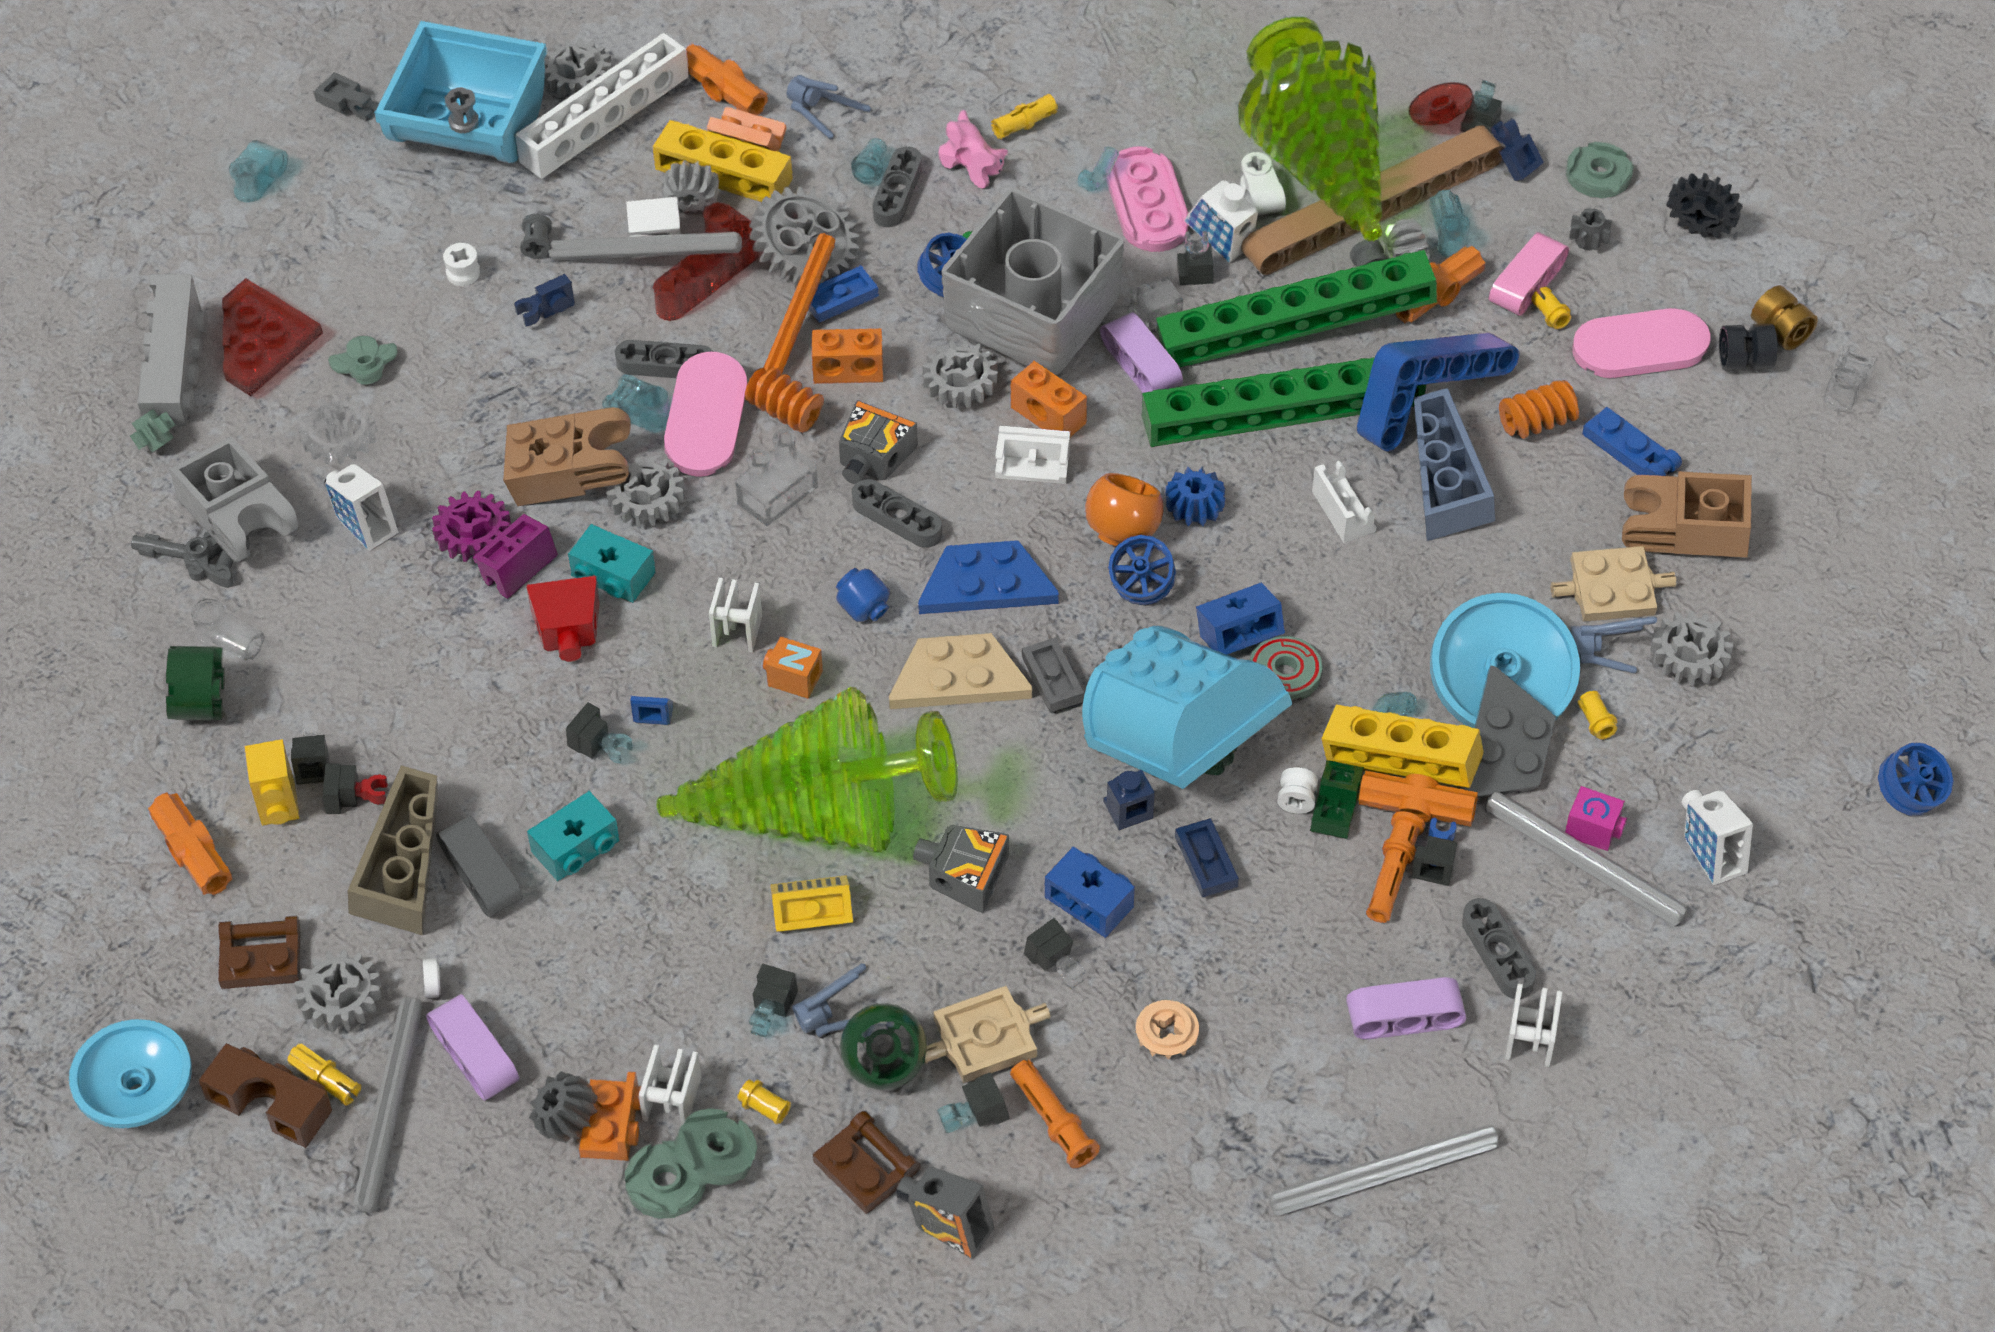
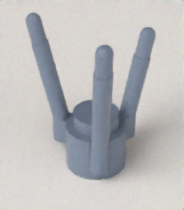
[786,75,871,139]
[1570,616,1658,673]
[792,963,866,1038]

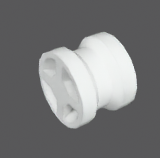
[443,243,480,286]
[1277,767,1318,814]

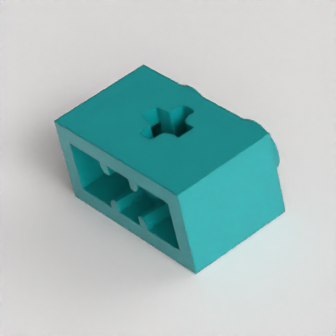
[568,524,656,603]
[527,790,620,882]

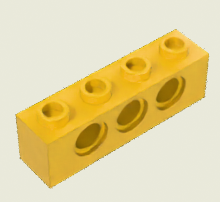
[653,120,793,202]
[1321,704,1484,788]

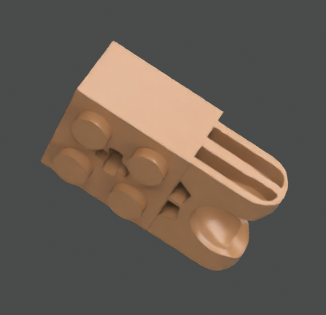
[503,407,631,506]
[1622,471,1752,558]

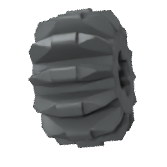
[529,1071,598,1143]

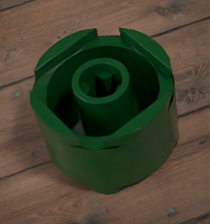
[166,646,225,721]

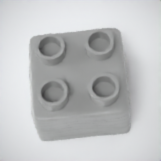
[942,188,1124,375]

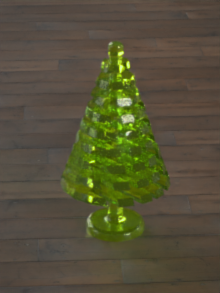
[1238,16,1383,242]
[656,687,958,853]

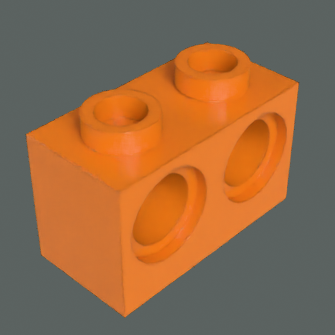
[812,328,883,384]

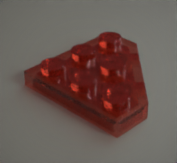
[222,278,323,396]

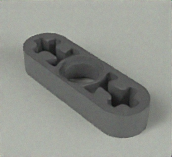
[872,147,922,227]
[615,340,713,378]
[852,479,942,548]
[1462,898,1536,999]

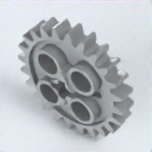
[749,186,859,285]

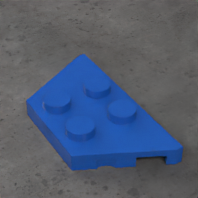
[918,540,1059,614]

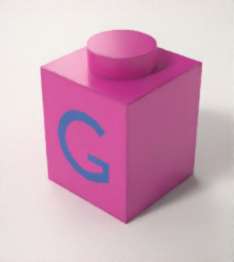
[1565,786,1627,851]

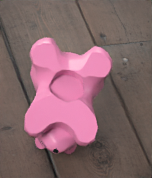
[938,110,1008,189]

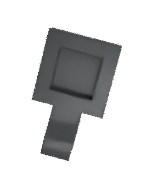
[313,72,374,120]

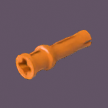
[1366,811,1425,923]
[1010,1059,1100,1168]

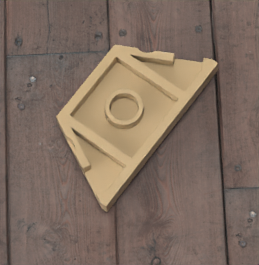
[889,633,1032,709]

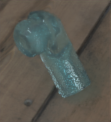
[1077,146,1119,191]
[1371,691,1417,716]

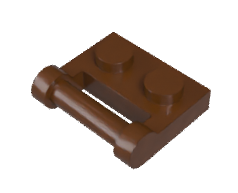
[218,915,300,989]
[812,1110,921,1215]

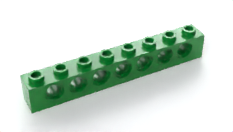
[1156,250,1437,368]
[1141,357,1427,447]

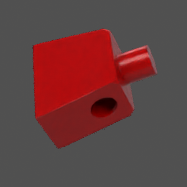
[526,576,600,662]

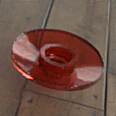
[1408,82,1473,126]

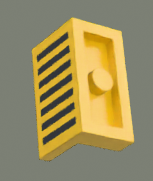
[770,875,853,932]

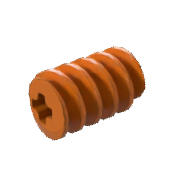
[745,368,824,433]
[1499,380,1579,439]

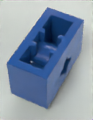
[1196,582,1285,655]
[1045,846,1135,938]

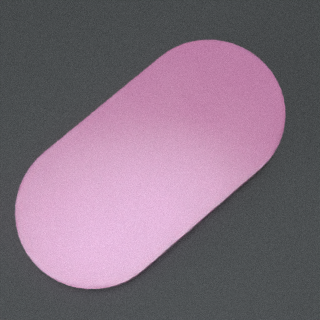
[1106,147,1189,252]
[1572,308,1711,378]
[664,352,747,477]

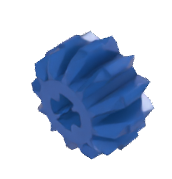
[1165,466,1226,527]

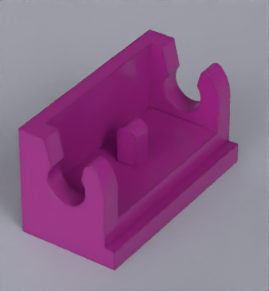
[473,514,558,599]

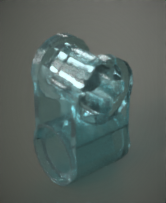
[229,140,288,202]
[602,374,670,432]

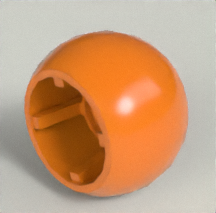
[1085,473,1164,546]

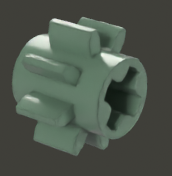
[130,409,176,452]

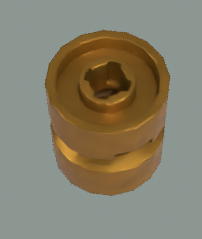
[1751,285,1818,350]

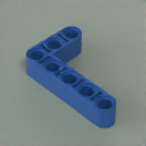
[1357,333,1519,452]

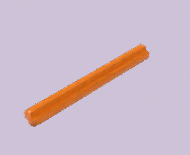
[763,233,836,376]

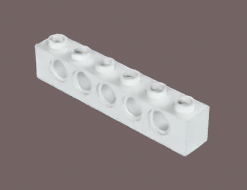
[515,33,689,179]

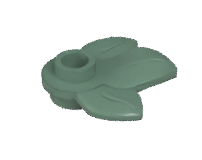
[328,335,398,384]

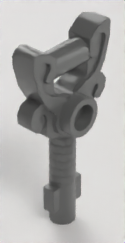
[131,532,250,588]

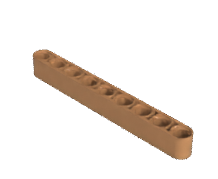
[1241,126,1505,275]

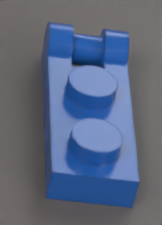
[1582,407,1682,476]

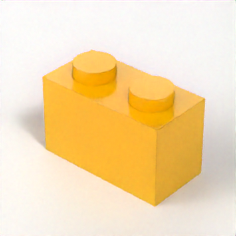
[244,739,300,826]

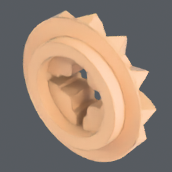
[1136,1000,1199,1060]

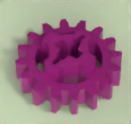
[432,490,511,562]

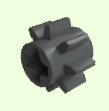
[1569,208,1612,250]

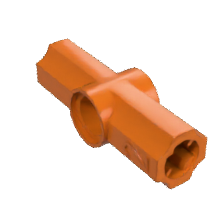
[686,43,768,115]
[1396,246,1485,323]
[1358,771,1478,827]
[148,792,232,895]

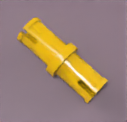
[991,94,1058,139]

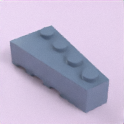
[1414,388,1495,541]

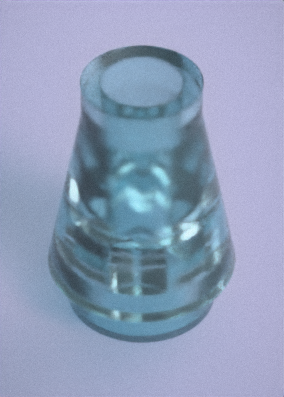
[851,138,887,184]

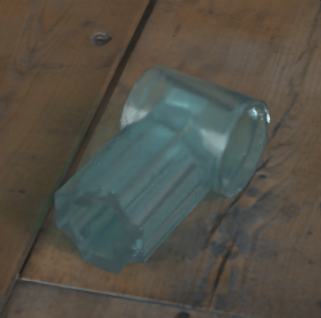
[1429,190,1470,258]

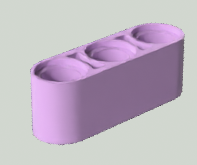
[1100,312,1183,393]
[1346,977,1466,1039]
[426,994,519,1101]

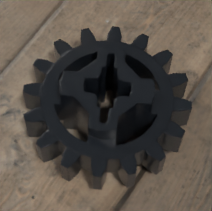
[1666,173,1743,238]

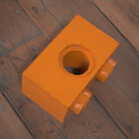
[1011,361,1087,437]

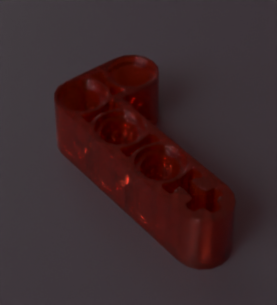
[653,202,759,321]

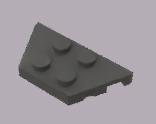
[1459,665,1556,798]

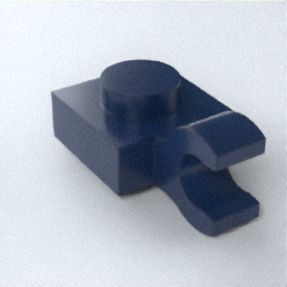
[1491,118,1544,181]
[514,274,575,326]

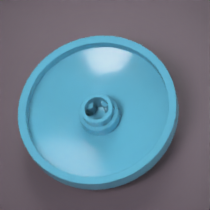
[1430,593,1580,728]

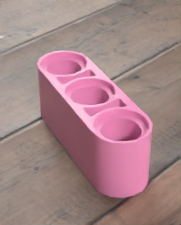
[1489,232,1569,316]

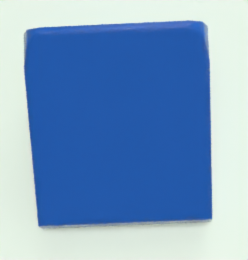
[630,696,673,725]

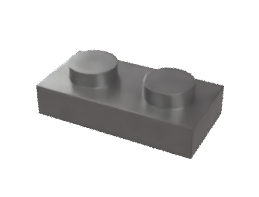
[1022,637,1084,713]

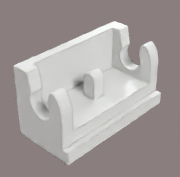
[995,426,1070,484]
[1312,461,1376,543]

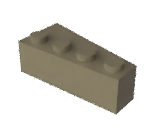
[347,765,438,935]

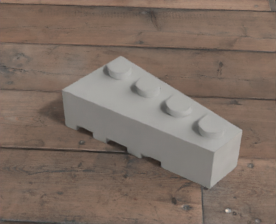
[137,274,208,426]

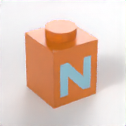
[763,636,823,699]

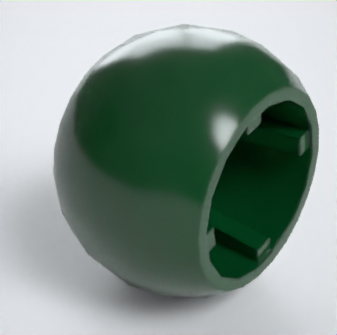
[840,1003,927,1090]

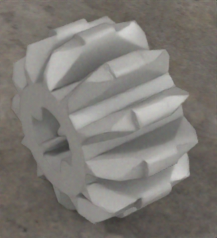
[662,160,719,215]
[1383,218,1430,263]

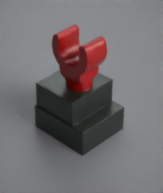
[322,764,388,814]

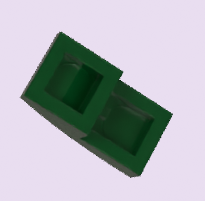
[1310,760,1364,839]

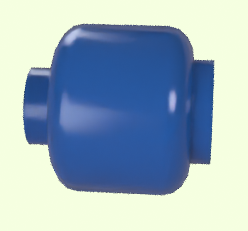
[836,568,890,622]

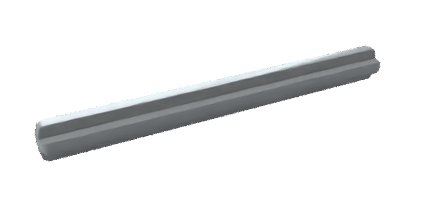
[548,232,742,260]
[1486,792,1687,926]
[353,997,423,1213]
[1269,1125,1499,1215]

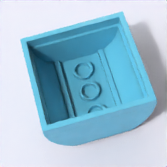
[375,21,547,163]
[1082,626,1292,789]

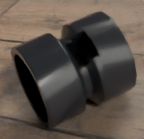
[1719,323,1777,370]

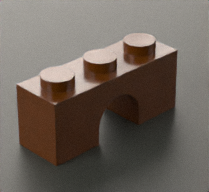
[199,1043,333,1148]

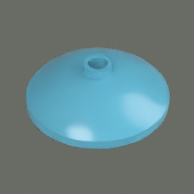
[69,1019,192,1128]

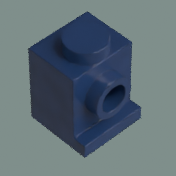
[1103,770,1155,831]

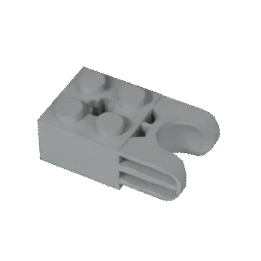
[169,436,299,562]

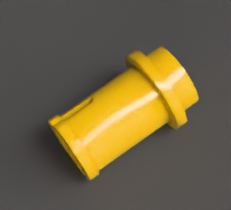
[1531,287,1571,329]
[1577,691,1618,739]
[737,1079,791,1125]

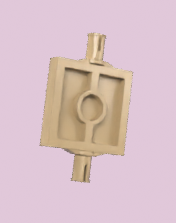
[1551,546,1676,622]
[924,985,1051,1083]

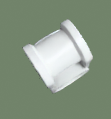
[1240,152,1286,216]

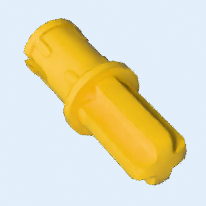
[287,1044,361,1106]

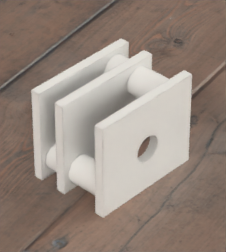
[626,197,681,259]
[709,577,762,652]
[1505,984,1562,1067]
[639,1044,701,1126]

